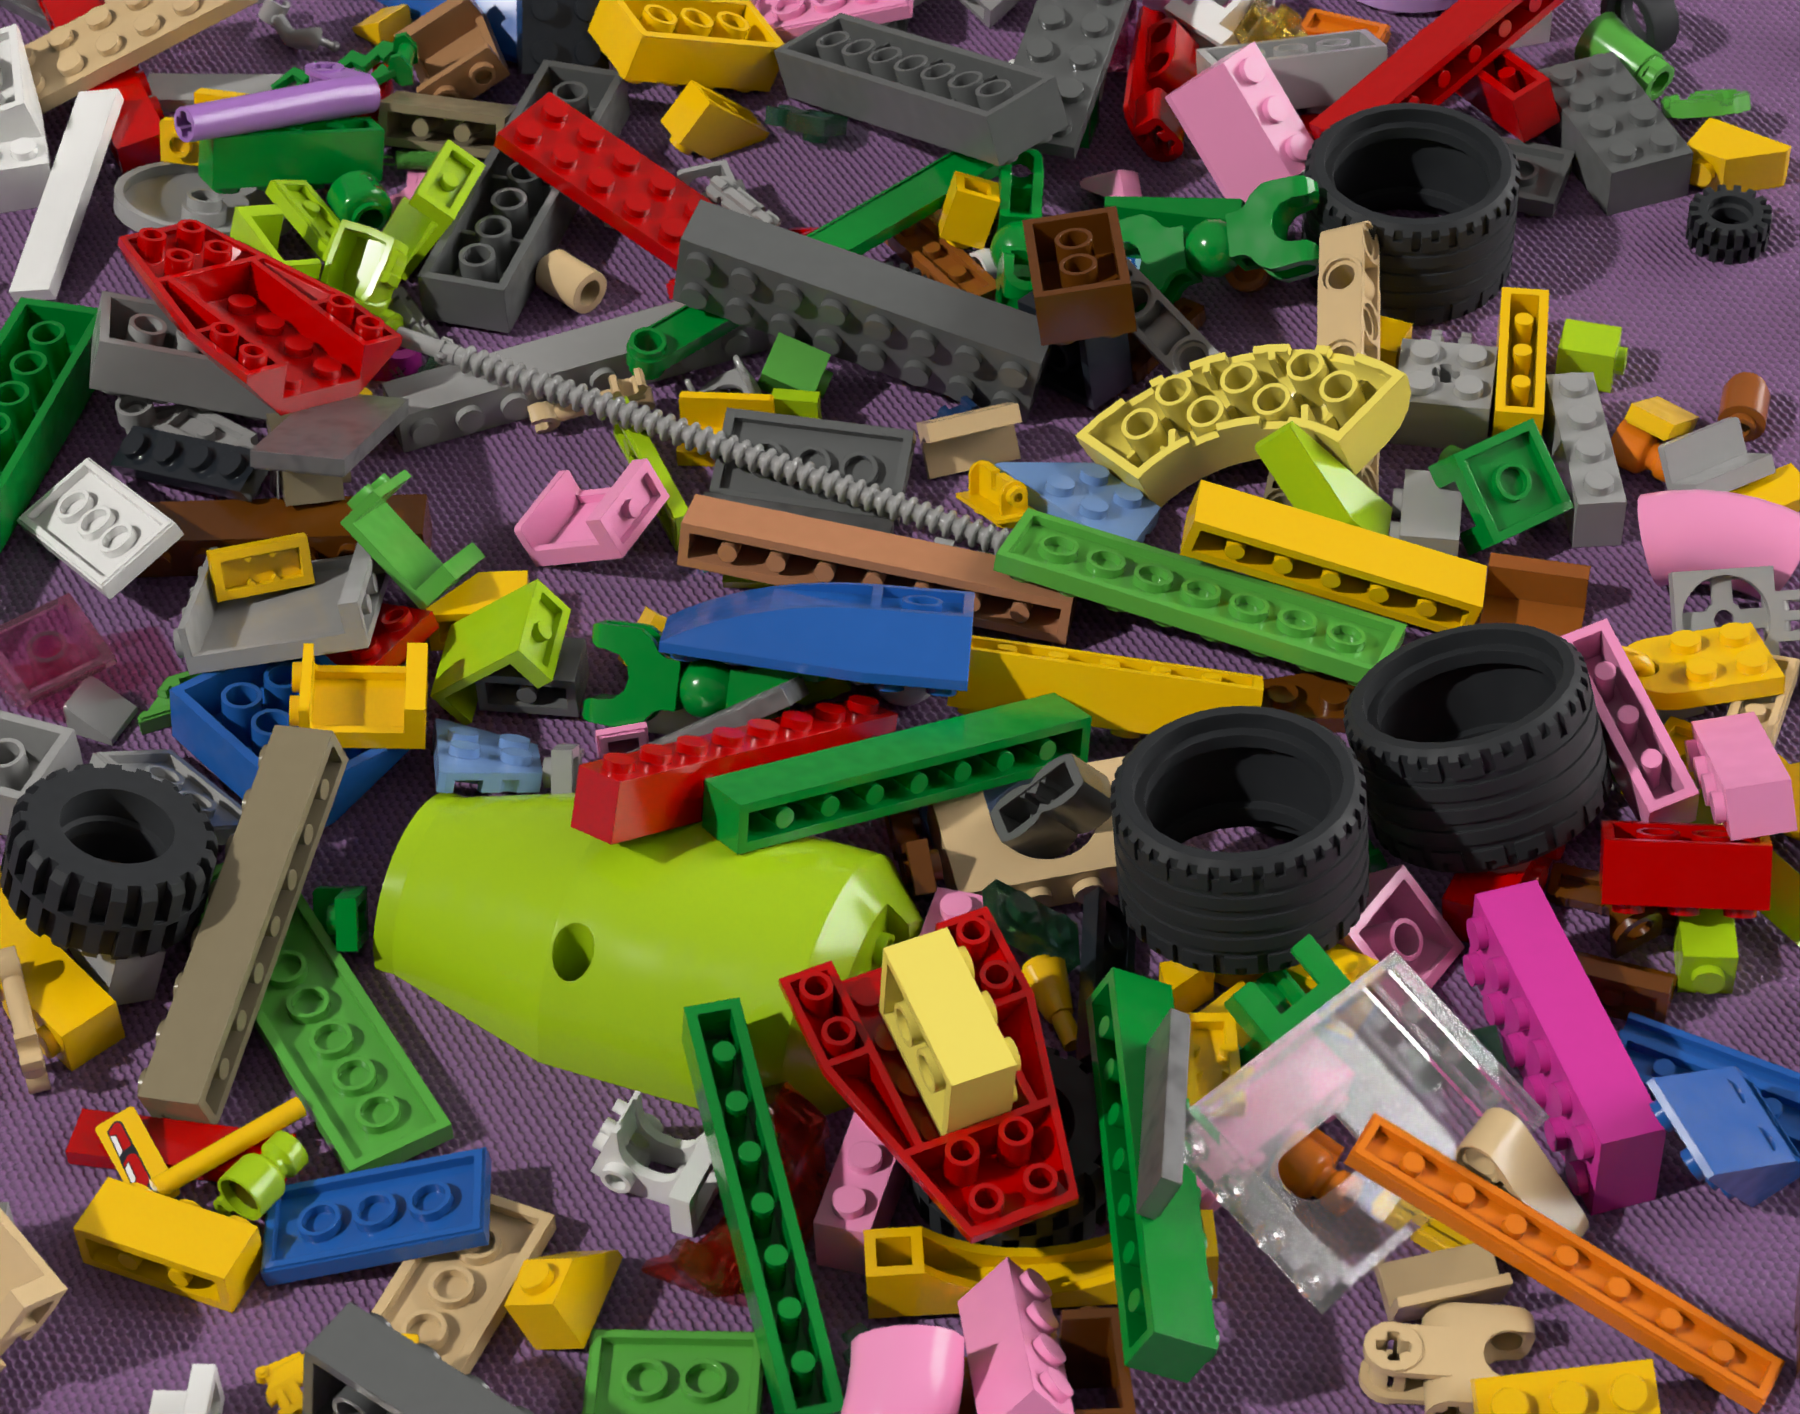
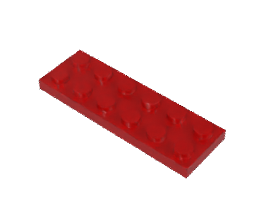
[494,91,717,270]

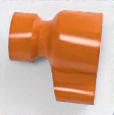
[1611,419,1666,483]
[1268,1128,1363,1219]

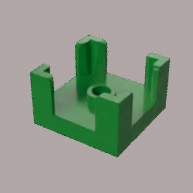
[1428,418,1574,556]
[1224,933,1353,1077]

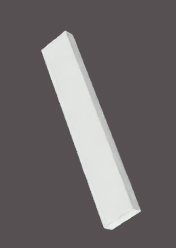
[9,88,124,302]

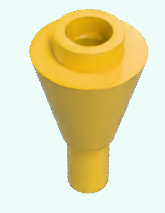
[1022,954,1077,1051]

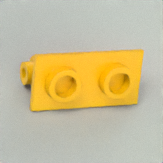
[956,460,1035,529]

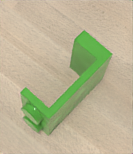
[340,469,486,610]

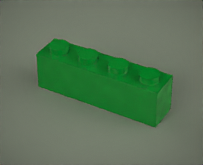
[198,117,385,194]

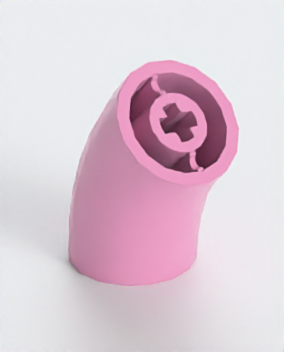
[1637,489,1800,600]
[840,1324,964,1414]

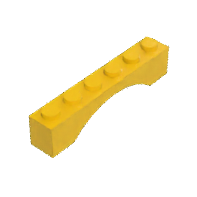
[863,1209,1219,1319]

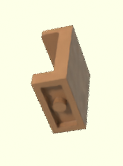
[394,0,511,100]

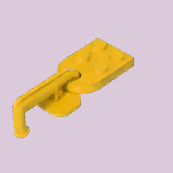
[1621,622,1785,710]

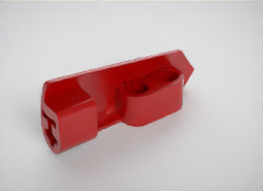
[1123,6,1200,162]

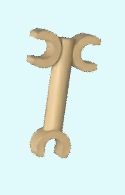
[527,367,656,434]
[0,945,52,1095]

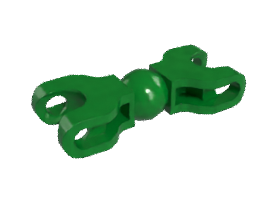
[990,148,1044,309]
[1119,175,1319,312]
[582,620,828,727]

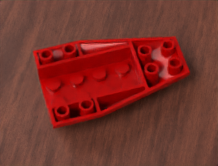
[118,219,403,416]
[779,906,1079,1244]

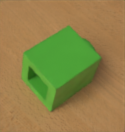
[757,332,833,399]

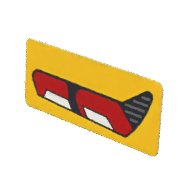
[95,1106,180,1198]

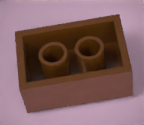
[1022,206,1137,346]

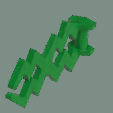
[271,32,419,90]

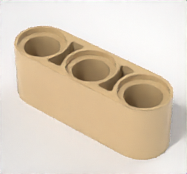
[1454,1107,1589,1238]

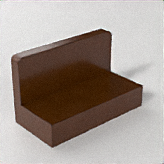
[1574,951,1678,1024]

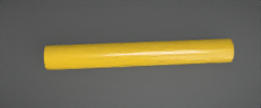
[149,1096,307,1196]

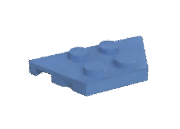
[995,462,1161,543]
[432,718,543,793]

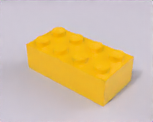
[588,0,784,93]

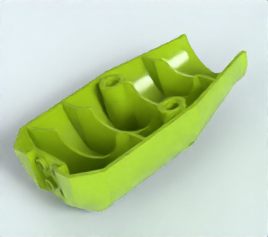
[373,793,924,1132]

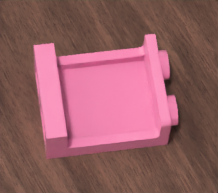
[514,458,670,567]

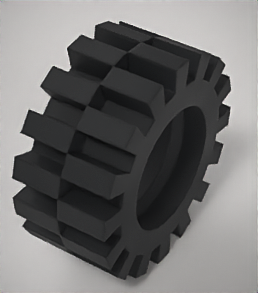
[1686,184,1772,265]

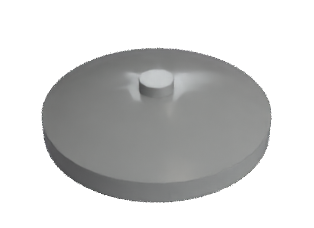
[113,162,292,237]

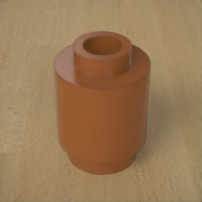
[1717,372,1770,442]

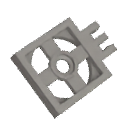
[1668,566,1800,656]

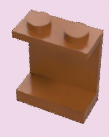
[1479,552,1591,636]

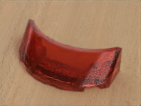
[641,1081,831,1299]

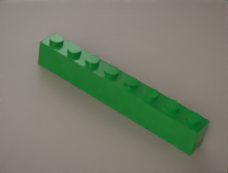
[702,693,1092,855]
[1086,967,1220,1383]
[682,997,844,1414]

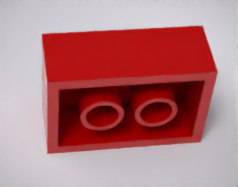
[1599,820,1773,919]

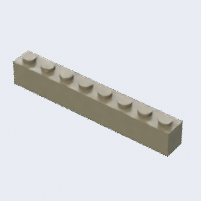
[137,725,349,1125]

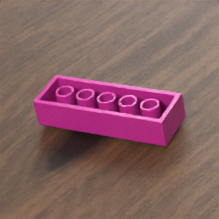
[1463,880,1666,1216]

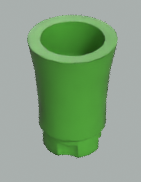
[1574,11,1675,101]

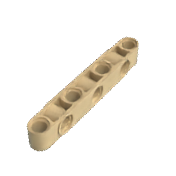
[1317,221,1380,496]

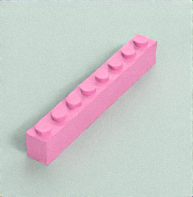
[813,887,990,1275]

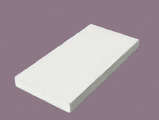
[16,457,184,600]

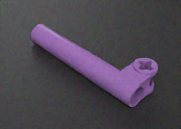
[174,62,381,143]

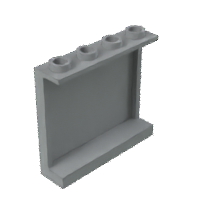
[173,542,390,675]

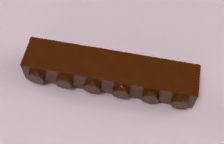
[137,494,433,578]

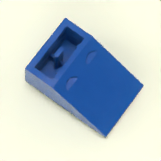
[1646,1066,1800,1208]

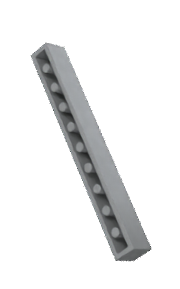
[382,301,777,453]

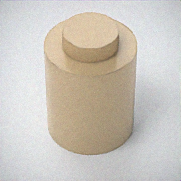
[536,249,607,314]

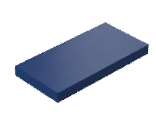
[261,1147,492,1286]

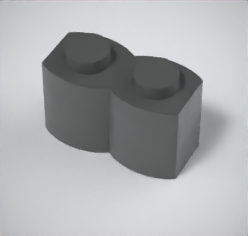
[990,753,1112,859]

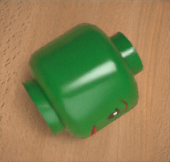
[327,170,393,231]

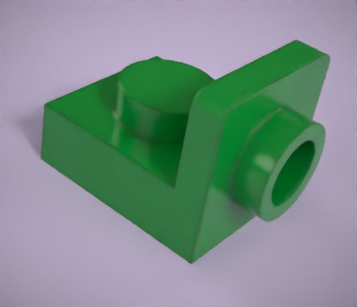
[312,886,369,952]

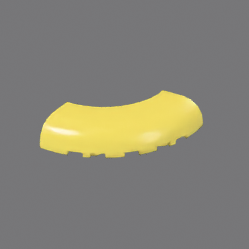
[1075,344,1411,507]

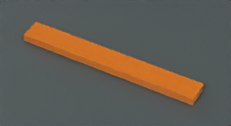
[1344,1112,1786,1414]

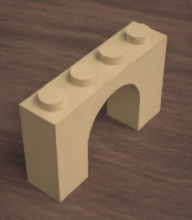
[927,756,1125,919]

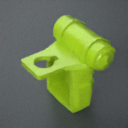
[320,219,409,331]

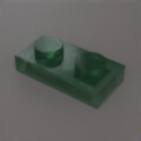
[982,879,1080,973]

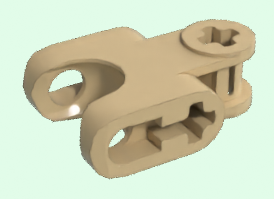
[1358,1302,1536,1414]

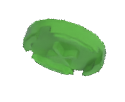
[1661,89,1751,118]

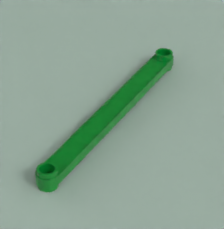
[626,151,1000,380]

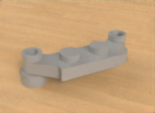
[115,394,262,498]

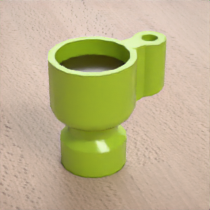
[213,1130,309,1221]

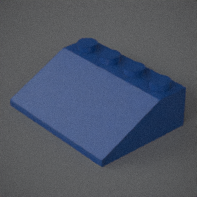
[169,655,410,828]

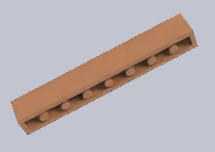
[677,494,1078,645]

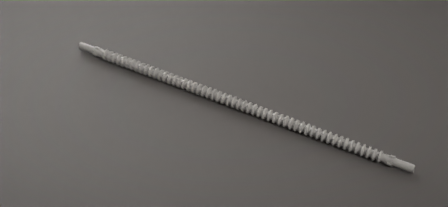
[396,326,1010,555]

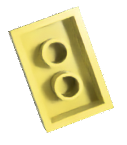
[879,927,1021,1136]

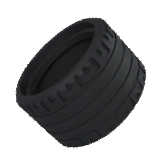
[1301,103,1520,326]
[1343,623,1613,873]
[1110,706,1369,975]

